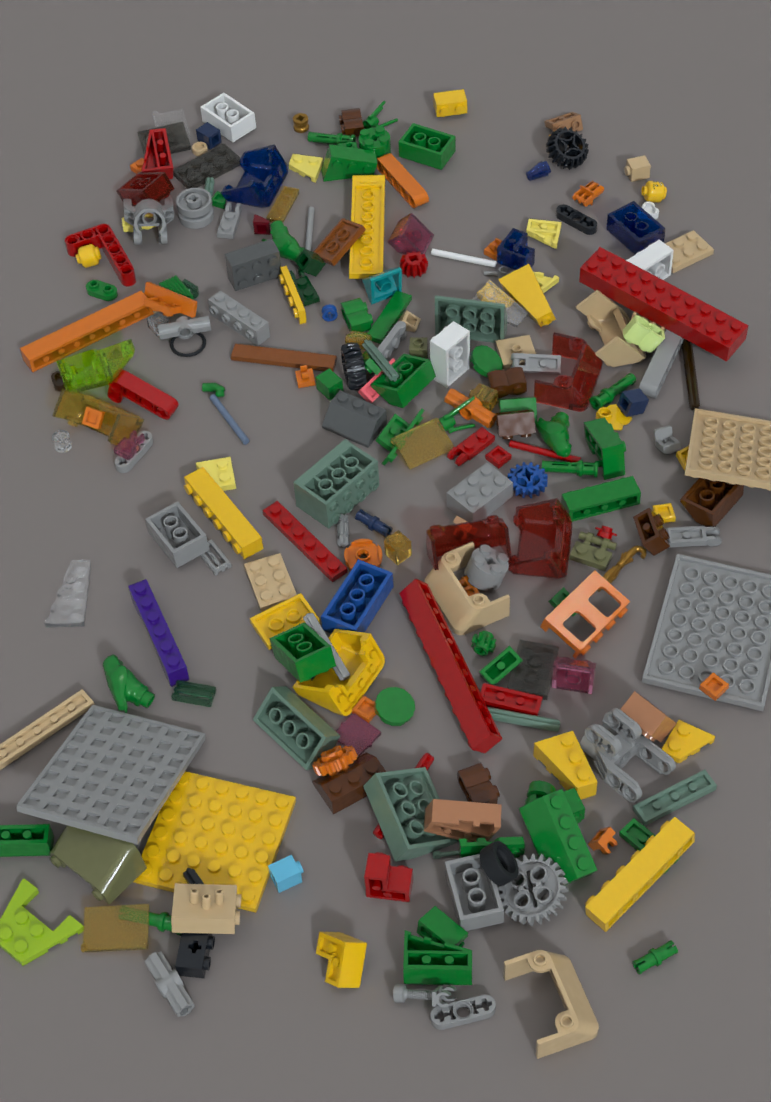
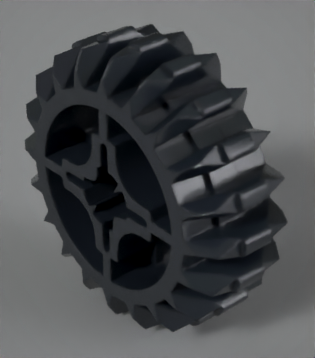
[546,127,589,170]
[341,342,367,390]

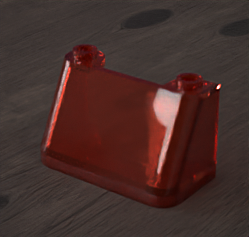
[508,498,572,579]

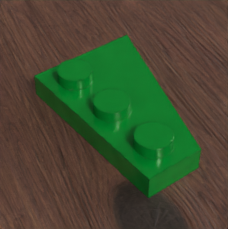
[459,837,525,858]

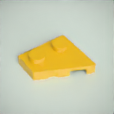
[662,720,715,763]

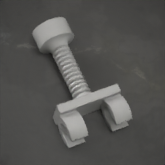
[393,984,457,1008]

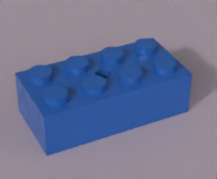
[321,559,394,634]

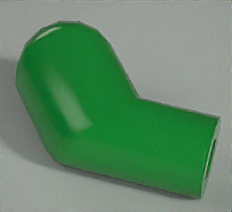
[202,383,226,397]

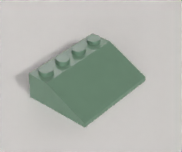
[435,295,507,343]
[363,767,458,862]

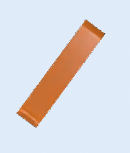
[377,153,429,208]

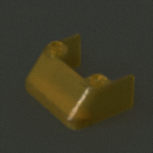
[52,389,144,447]

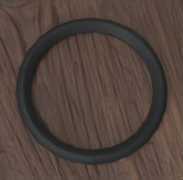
[170,333,206,357]

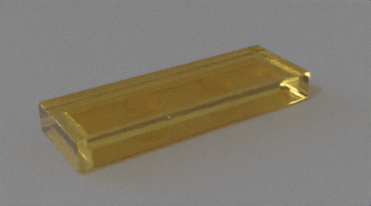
[266,186,299,223]

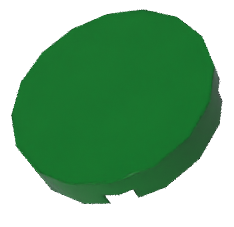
[469,345,503,377]
[374,687,415,726]

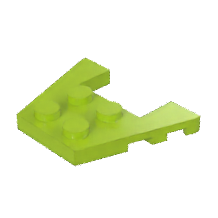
[0,878,85,966]

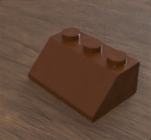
[680,478,744,527]
[312,753,386,815]

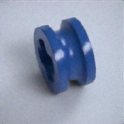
[321,304,338,322]

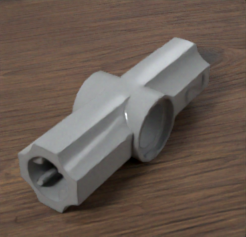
[157,316,211,340]
[145,951,195,1017]

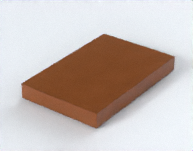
[313,218,366,266]

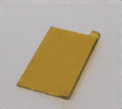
[391,418,454,470]
[81,904,149,952]

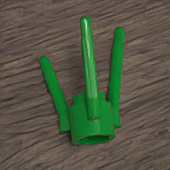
[363,101,398,129]
[437,396,475,434]

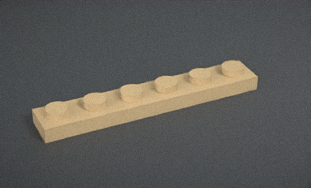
[0,689,95,770]

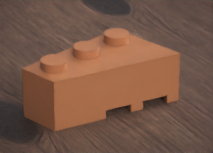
[424,799,502,842]

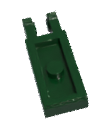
[289,268,320,306]

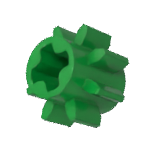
[471,631,496,656]

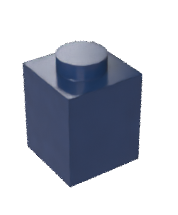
[196,122,222,150]
[617,388,649,417]

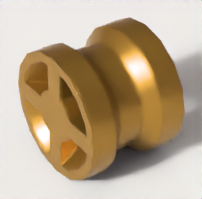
[293,113,309,133]

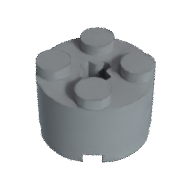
[464,544,509,591]

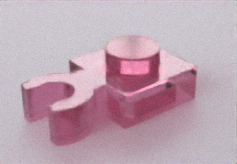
[114,430,145,460]

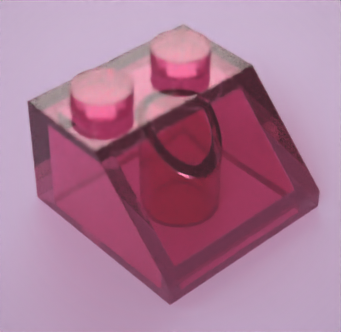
[388,213,434,255]
[552,657,597,694]

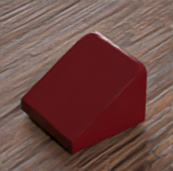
[253,214,271,235]

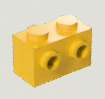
[433,89,467,117]

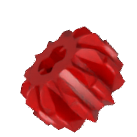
[400,250,428,278]

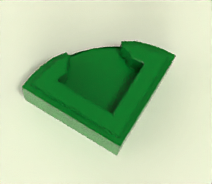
[212,191,226,209]

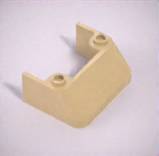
[576,290,646,367]
[425,542,510,635]
[503,950,599,1059]

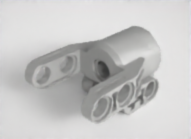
[123,197,174,245]
[580,708,676,802]

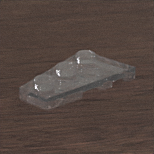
[471,280,529,327]

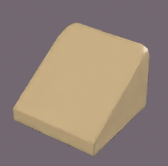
[399,310,421,332]

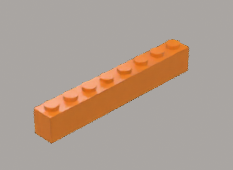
[20,291,153,372]

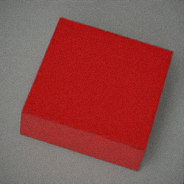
[485,445,512,469]

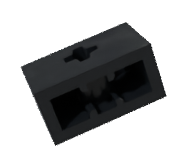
[175,933,215,978]

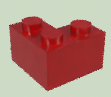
[364,852,413,902]

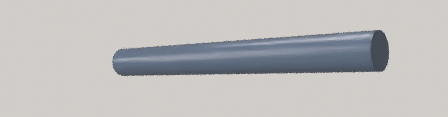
[209,394,249,445]

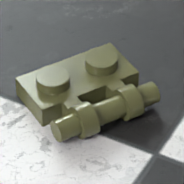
[569,532,617,571]

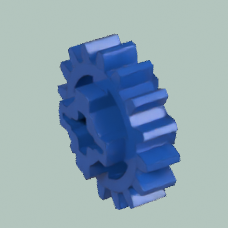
[508,462,548,498]

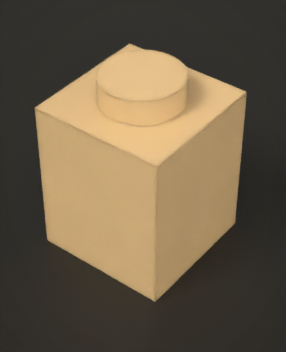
[624,155,651,182]

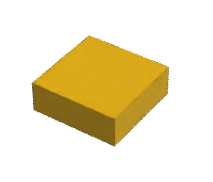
[652,503,676,523]

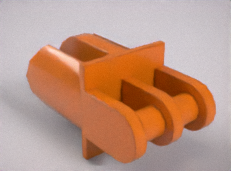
[572,180,604,207]

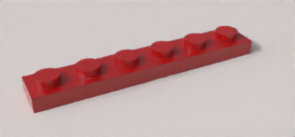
[263,501,348,582]

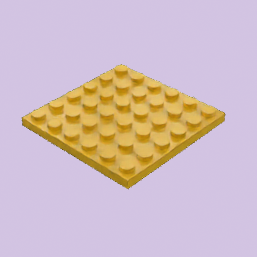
[133,771,296,913]

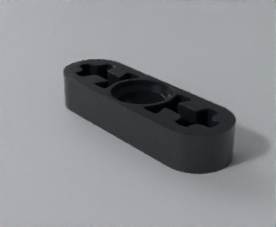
[556,204,597,235]

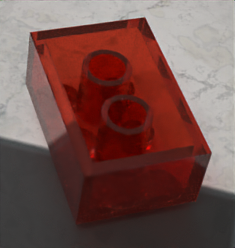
[116,172,175,206]

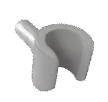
[484,266,508,279]

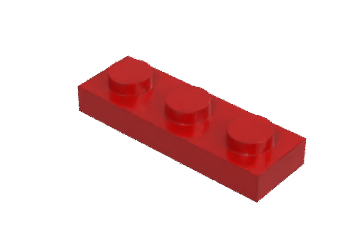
[480,683,543,716]

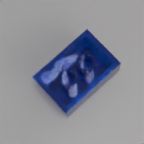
[606,201,665,255]

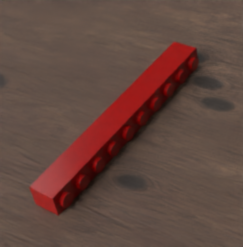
[399,579,502,753]

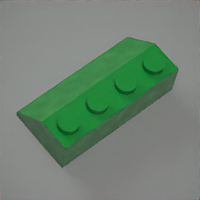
[519,789,597,886]

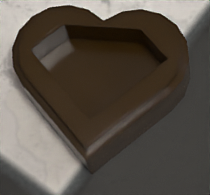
[51,371,74,392]

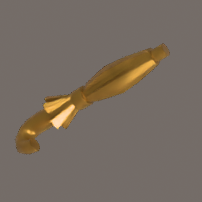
[597,545,647,592]

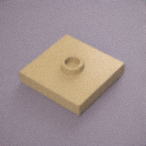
[495,335,536,369]

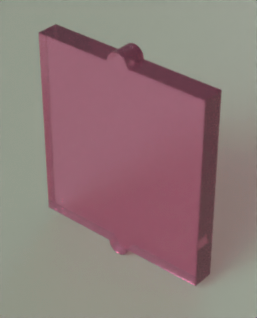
[336,713,381,757]

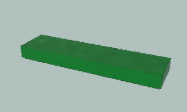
[366,291,412,344]

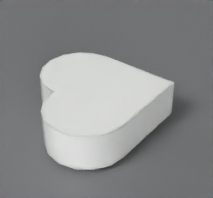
[638,201,659,220]

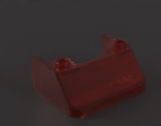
[534,332,603,412]
[426,515,512,570]

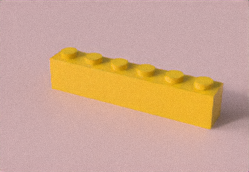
[184,467,263,559]
[585,817,695,932]

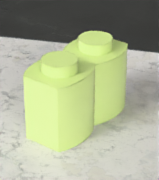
[623,315,665,353]

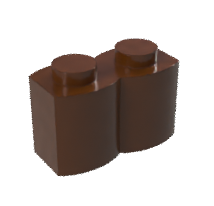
[339,108,364,137]
[487,367,527,398]
[457,763,500,804]

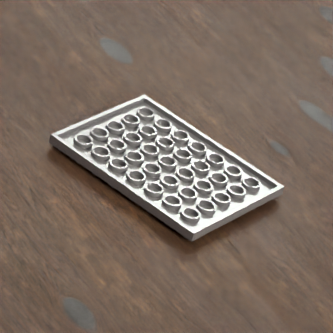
[642,554,771,711]

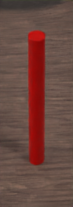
[509,440,581,462]

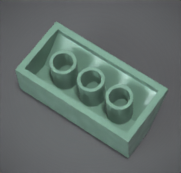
[253,686,340,770]

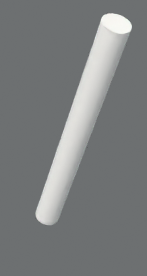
[431,248,497,268]

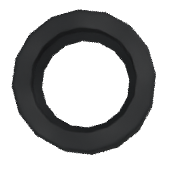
[480,841,519,886]

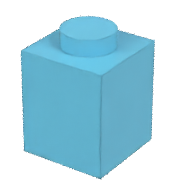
[268,855,304,893]

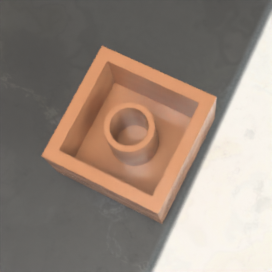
[620,691,677,743]

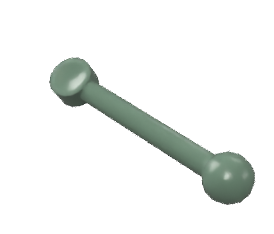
[432,850,459,859]

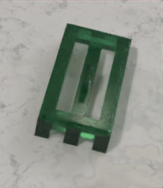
[171,680,216,707]

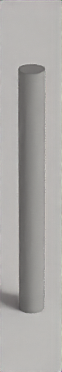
[305,207,315,251]

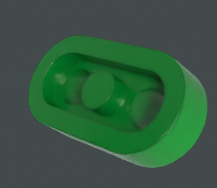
[86,280,118,301]

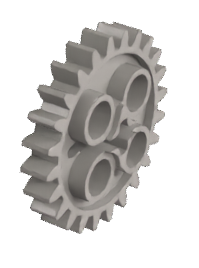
[497,853,569,926]

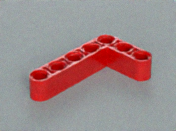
[65,224,136,287]

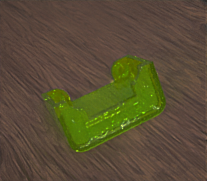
[56,339,135,393]

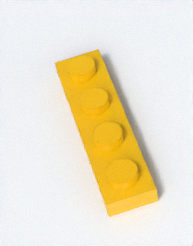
[278,266,307,324]

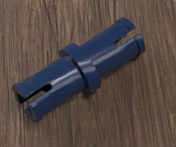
[355,509,393,538]

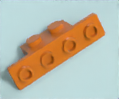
[144,282,197,318]

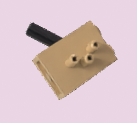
[171,868,241,934]

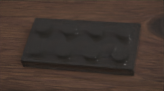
[173,144,243,189]

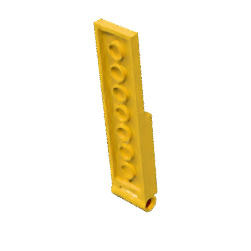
[349,175,385,279]

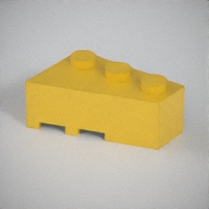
[533,731,597,799]

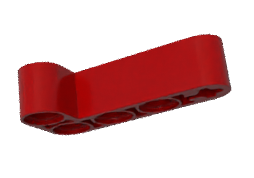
[108,370,179,420]

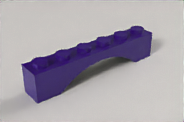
[128,579,189,687]

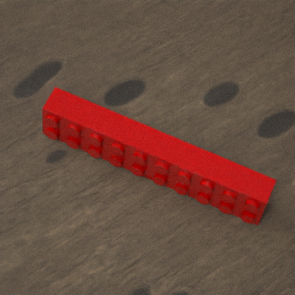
[579,247,749,362]

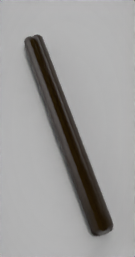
[682,339,700,410]

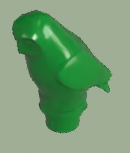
[262,220,305,262]
[535,412,572,457]
[103,654,155,713]

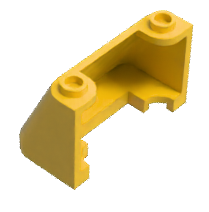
[293,629,385,716]

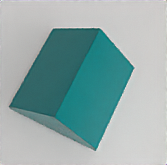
[362,267,402,305]

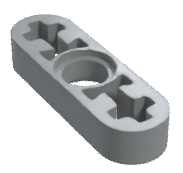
[115,431,153,473]
[431,995,496,1030]

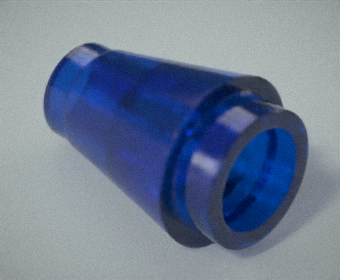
[526,161,551,181]

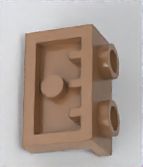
[545,112,583,132]

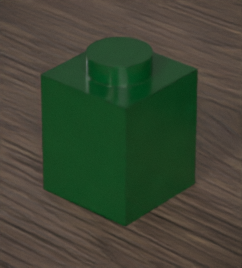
[295,249,326,277]

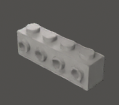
[208,291,270,346]

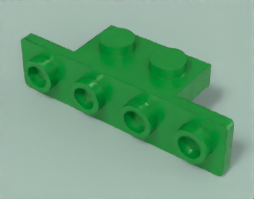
[375,408,425,466]

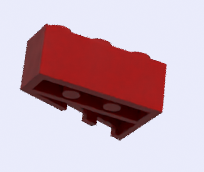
[141,128,173,182]

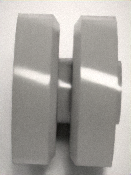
[176,188,214,229]

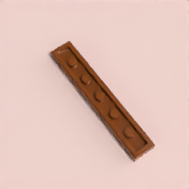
[231,344,337,372]

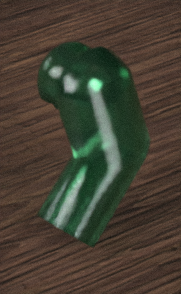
[182,279,199,299]

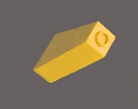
[498,264,556,327]

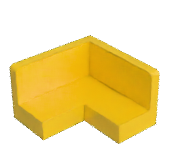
[316,931,367,988]

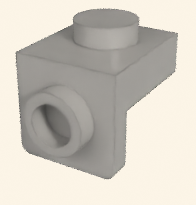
[653,425,681,454]

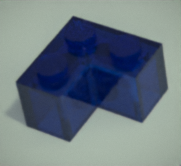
[497,228,535,270]

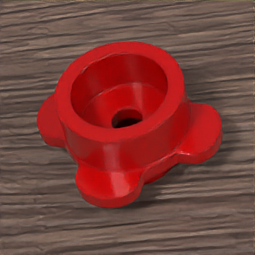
[595,525,617,540]

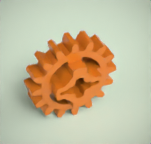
[312,745,358,776]

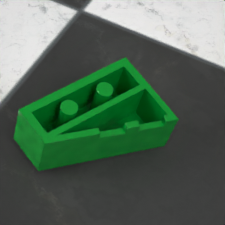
[321,144,378,182]
[584,417,626,480]
[403,930,472,985]

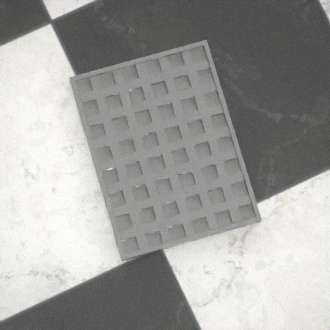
[17,705,205,845]

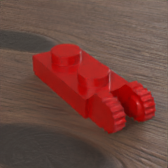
[447,427,495,466]

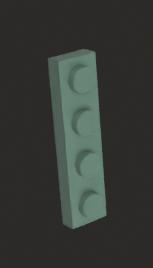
[633,770,717,826]

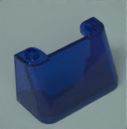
[221,144,288,208]

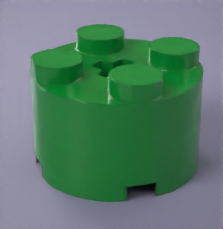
[359,126,391,158]

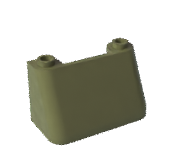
[50,825,147,905]

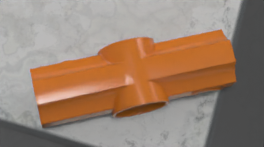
[444,388,496,428]

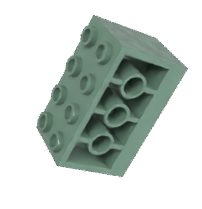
[293,439,380,529]

